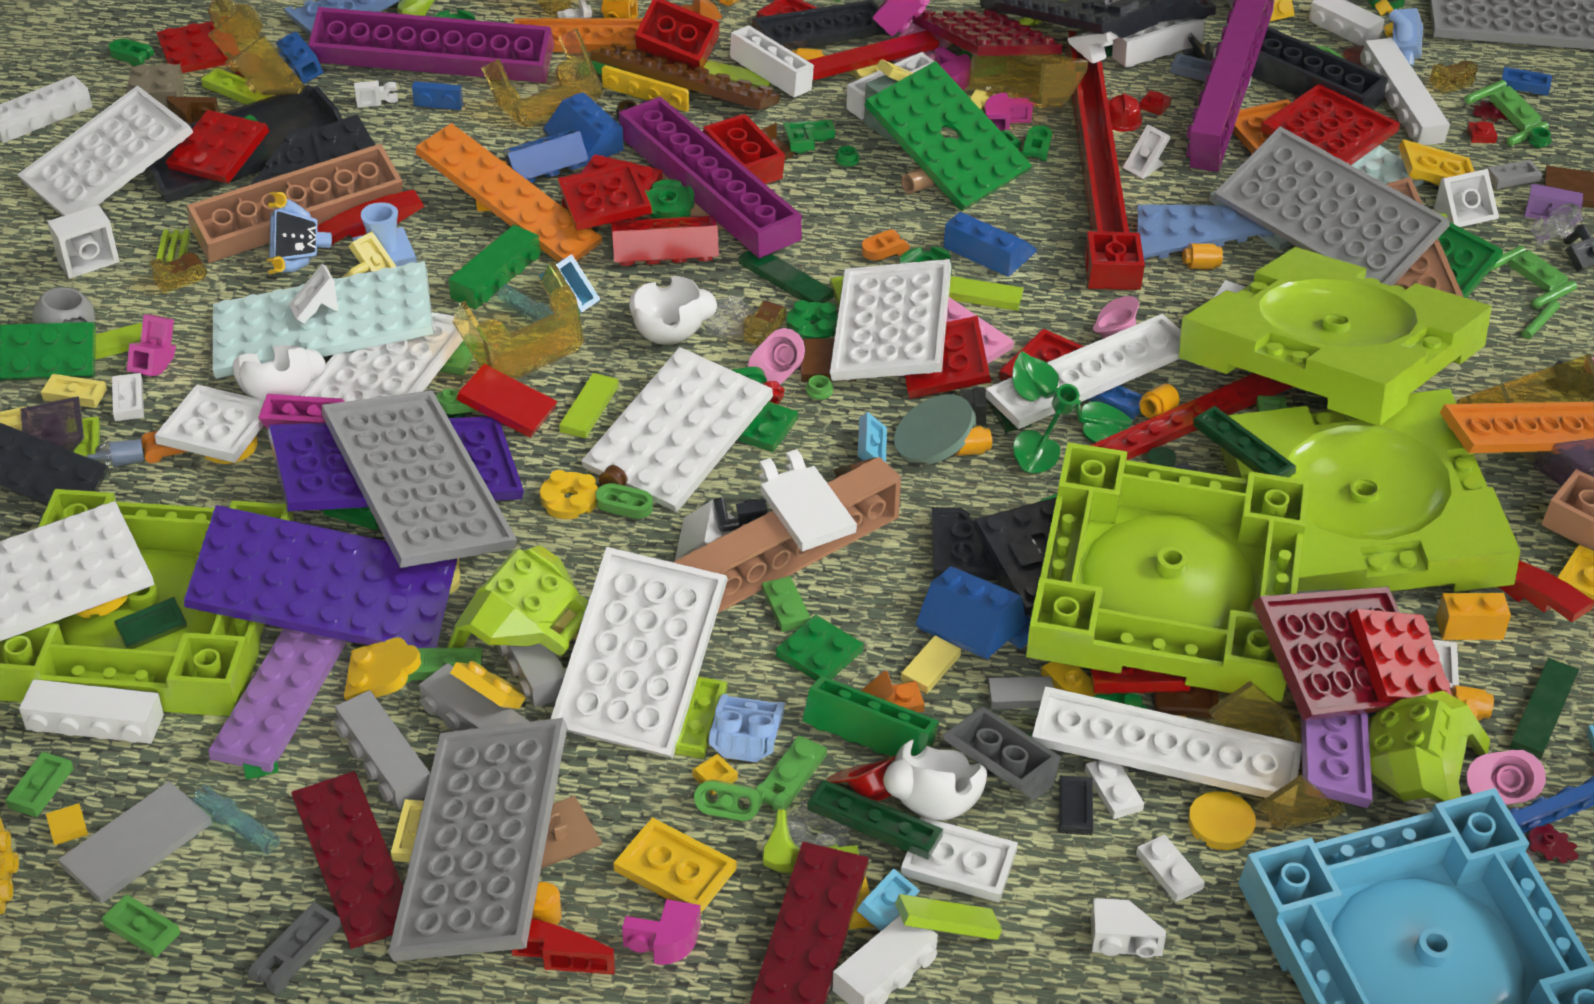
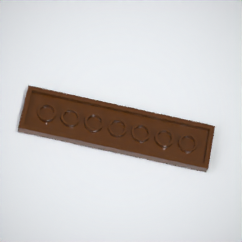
[590,43,781,110]

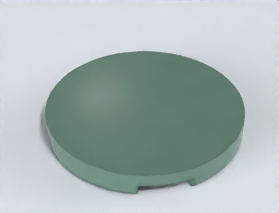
[894,395,976,464]

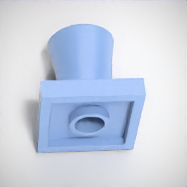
[352,202,417,267]

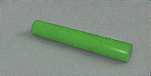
[1521,300,1560,339]

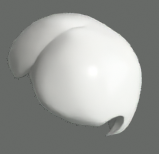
[629,276,717,345]
[233,345,325,400]
[883,740,987,820]

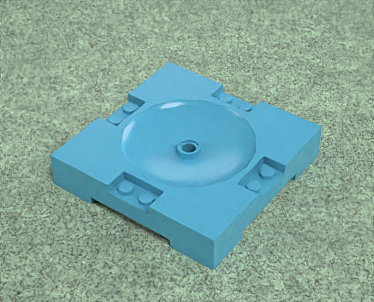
[1238,788,1594,1004]

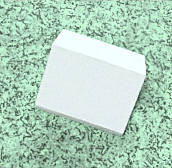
[1434,169,1499,227]
[675,500,735,561]

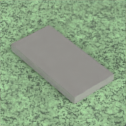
[58,781,212,904]

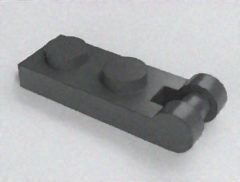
[248,902,341,995]

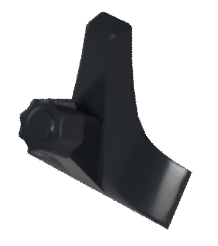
[1183,33,1213,61]

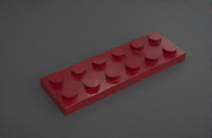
[291,771,404,950]
[750,841,869,1004]

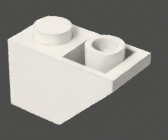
[1091,898,1166,958]

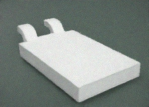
[759,449,857,551]

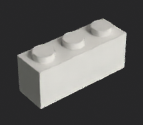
[1308,0,1385,48]
[833,916,938,1004]

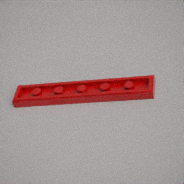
[806,30,939,81]

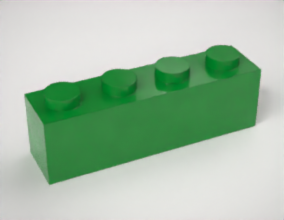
[448,225,541,310]
[802,676,939,756]

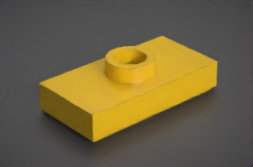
[1041,662,1103,697]

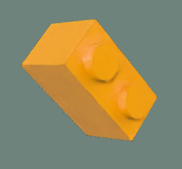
[1436,593,1511,640]

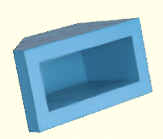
[538,255,600,313]

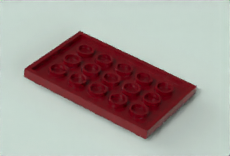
[912,9,1063,56]
[1252,587,1400,721]

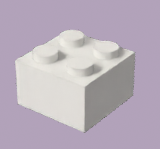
[47,205,120,279]

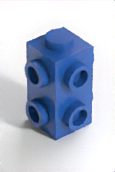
[275,31,324,84]

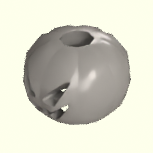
[32,287,95,324]

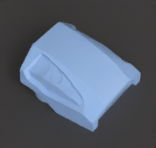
[709,694,785,762]

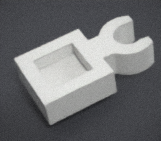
[354,81,398,108]

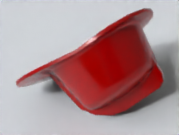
[1108,93,1142,132]
[826,755,896,801]

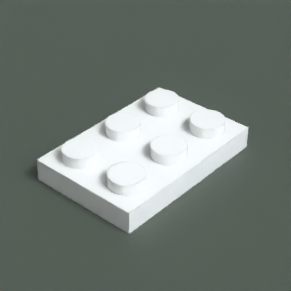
[901,816,1018,903]

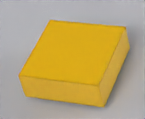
[692,753,738,795]
[46,803,88,845]

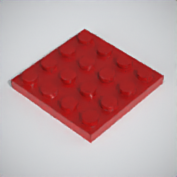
[1260,84,1400,165]

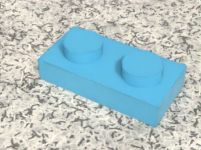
[858,412,887,462]
[856,869,920,931]

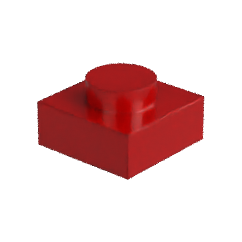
[1140,90,1172,116]
[1467,121,1498,144]

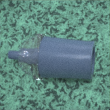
[87,439,144,469]

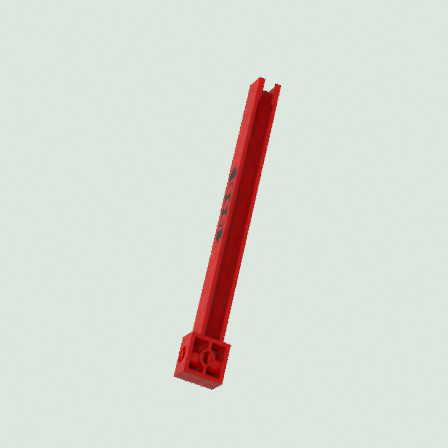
[1066,31,1145,290]

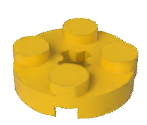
[540,470,598,519]

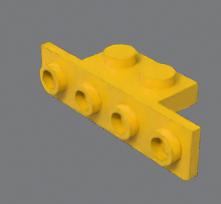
[602,65,689,112]

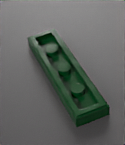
[739,250,834,303]
[1193,406,1296,478]
[1509,658,1579,760]
[807,780,943,860]

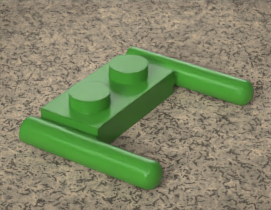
[1464,80,1549,146]
[1490,245,1577,309]

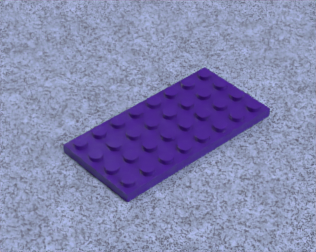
[268,417,524,511]
[184,505,458,648]

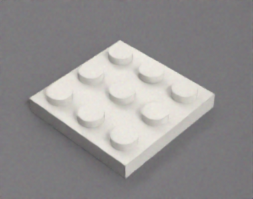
[155,385,264,463]

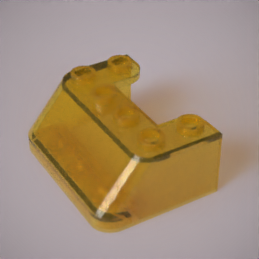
[969,54,1088,108]

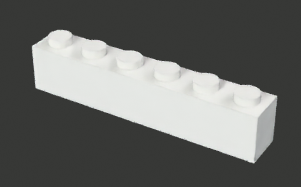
[1360,38,1450,145]

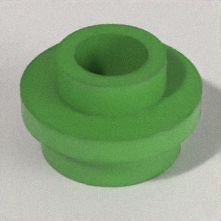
[806,375,833,400]

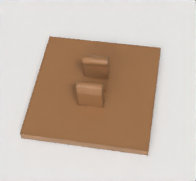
[541,796,602,869]

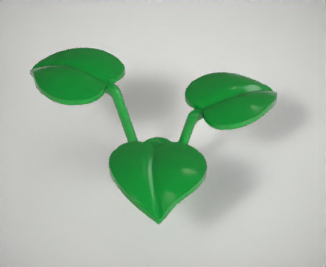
[1012,351,1133,474]

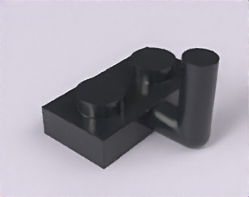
[1563,224,1594,272]
[713,497,768,532]

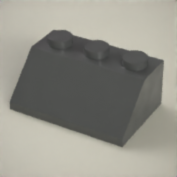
[943,706,1061,800]

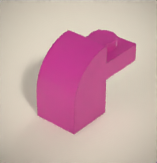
[935,46,971,90]
[984,93,1033,131]
[126,314,176,376]
[622,899,701,965]

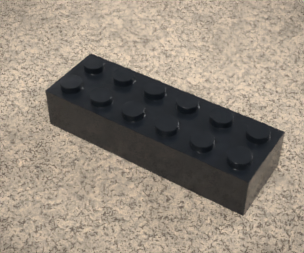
[1252,27,1388,110]

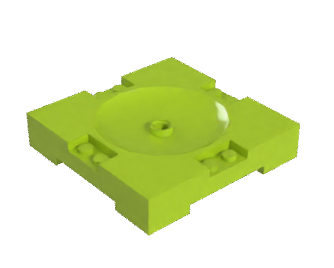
[1179,247,1492,426]
[1220,388,1521,592]
[1026,442,1310,702]
[0,489,295,716]

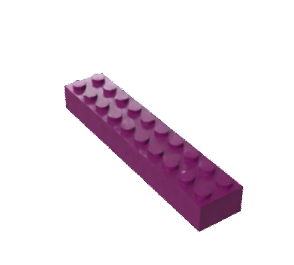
[1186,0,1274,172]
[308,7,554,83]
[619,97,802,258]

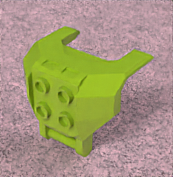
[447,545,589,655]
[1368,691,1490,802]

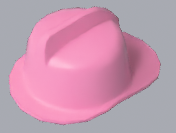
[1093,296,1139,339]
[748,328,805,384]
[1466,750,1546,805]

